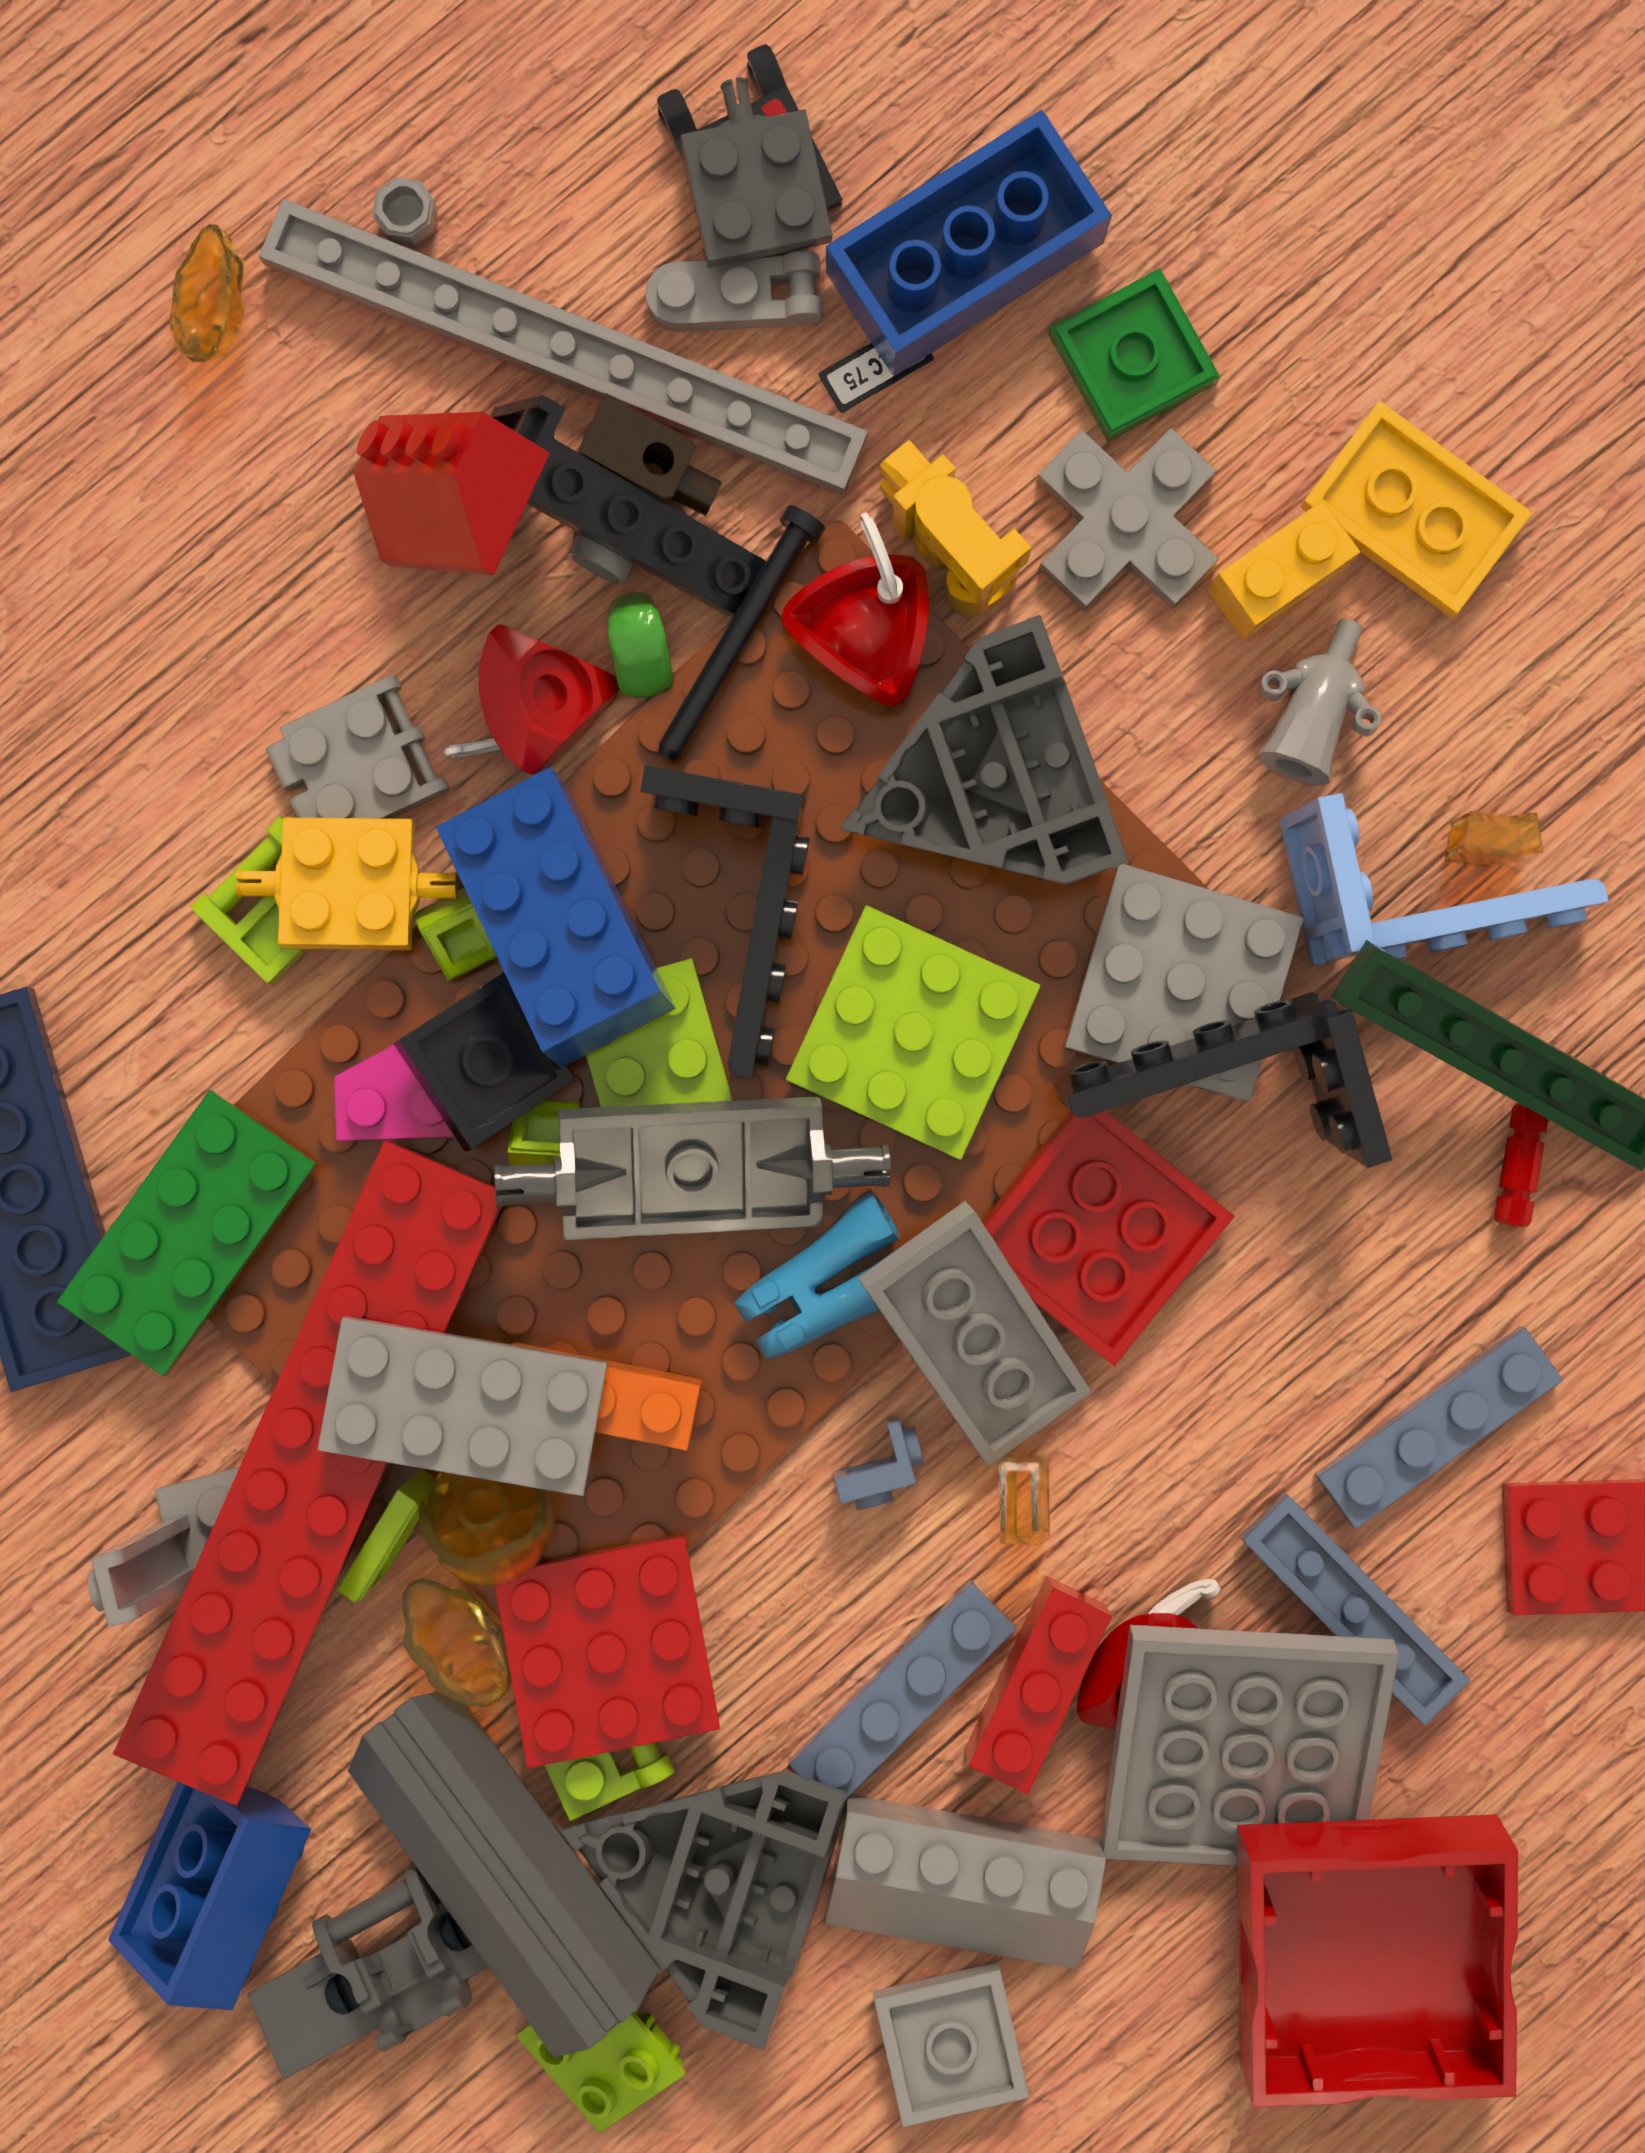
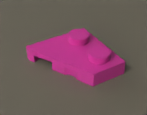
[335,1045,455,1141]

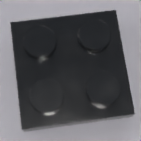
[393,972,575,1152]

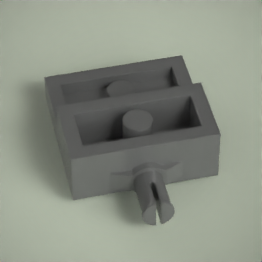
[681,77,832,268]

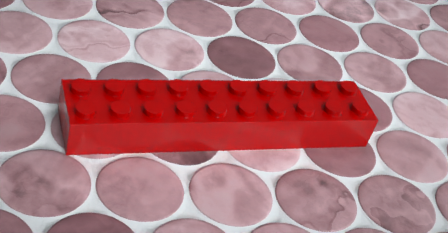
[112,1140,502,1806]

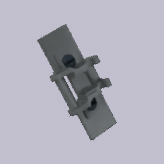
[247,1865,489,2079]

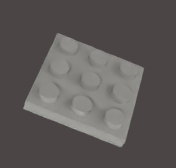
[1063,864,1304,1103]

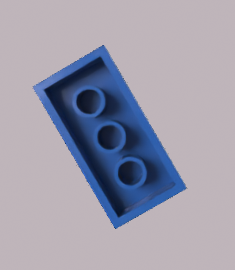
[826,109,1112,377]
[436,767,676,1068]

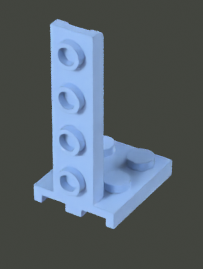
[1279,793,1609,966]

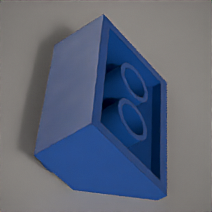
[108,1782,311,2010]

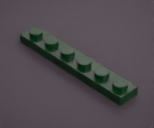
[1331,940,1645,1171]

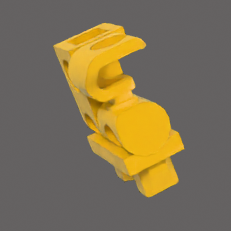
[879,440,1032,617]

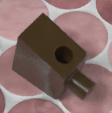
[578,393,722,516]

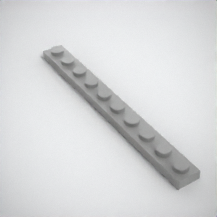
[259,198,868,495]

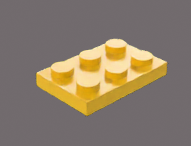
[1300,400,1532,619]

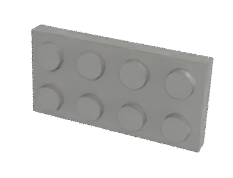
[857,1201,1092,1467]
[318,1316,608,1496]

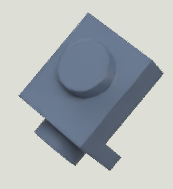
[834,1416,924,1510]

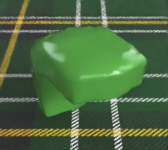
[607,592,674,698]

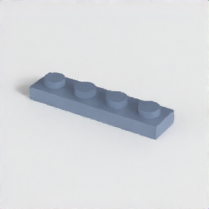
[1314,1327,1563,1529]
[1239,1493,1471,1726]
[789,1579,1017,1800]

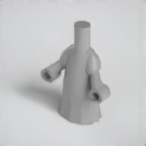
[1257,619,1381,786]

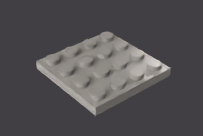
[1100,1625,1399,1866]

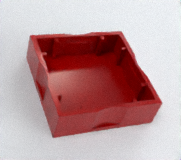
[1237,1814,1518,2107]

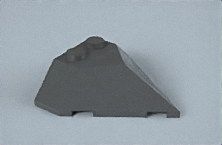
[839,615,1129,885]
[560,1770,847,2050]

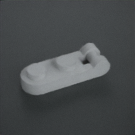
[645,251,823,332]

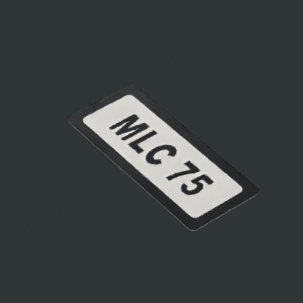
[818,343,934,413]

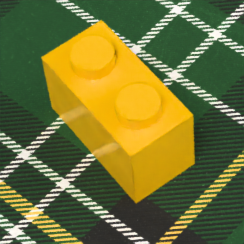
[1207,500,1360,641]

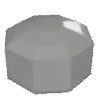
[373,177,438,247]

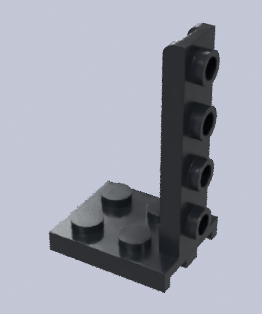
[490,395,766,618]
[640,765,810,1079]
[1054,992,1392,1168]

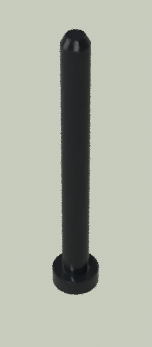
[658,505,826,761]

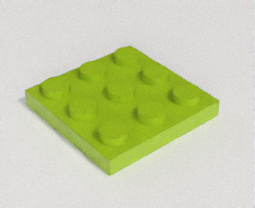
[786,905,1041,1160]

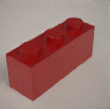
[964,1576,1112,1795]

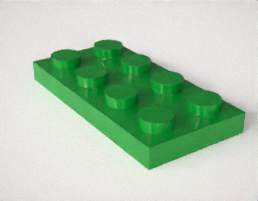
[57,1090,319,1376]

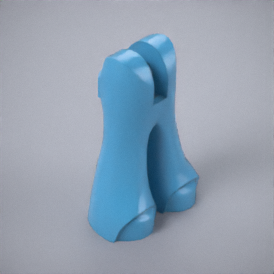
[734,1188,901,1360]

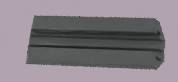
[348,1688,660,2057]

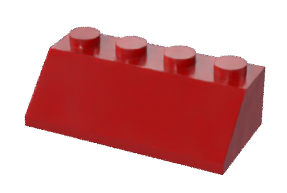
[353,412,550,575]

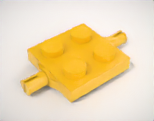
[236,817,459,950]

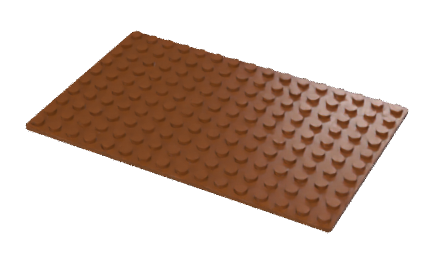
[209,521,1209,1618]

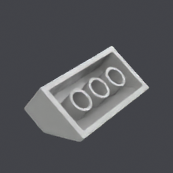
[824,1794,1106,1969]

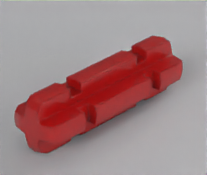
[1494,1103,1549,1227]

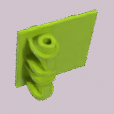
[515,2003,686,2134]

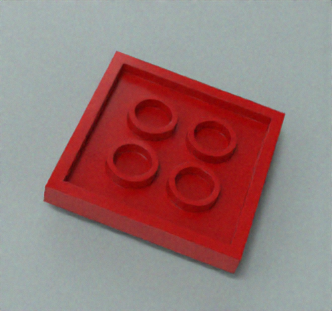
[982,1111,1235,1367]
[492,1533,720,1768]

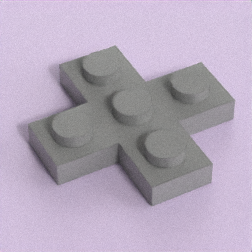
[1036,428,1219,611]

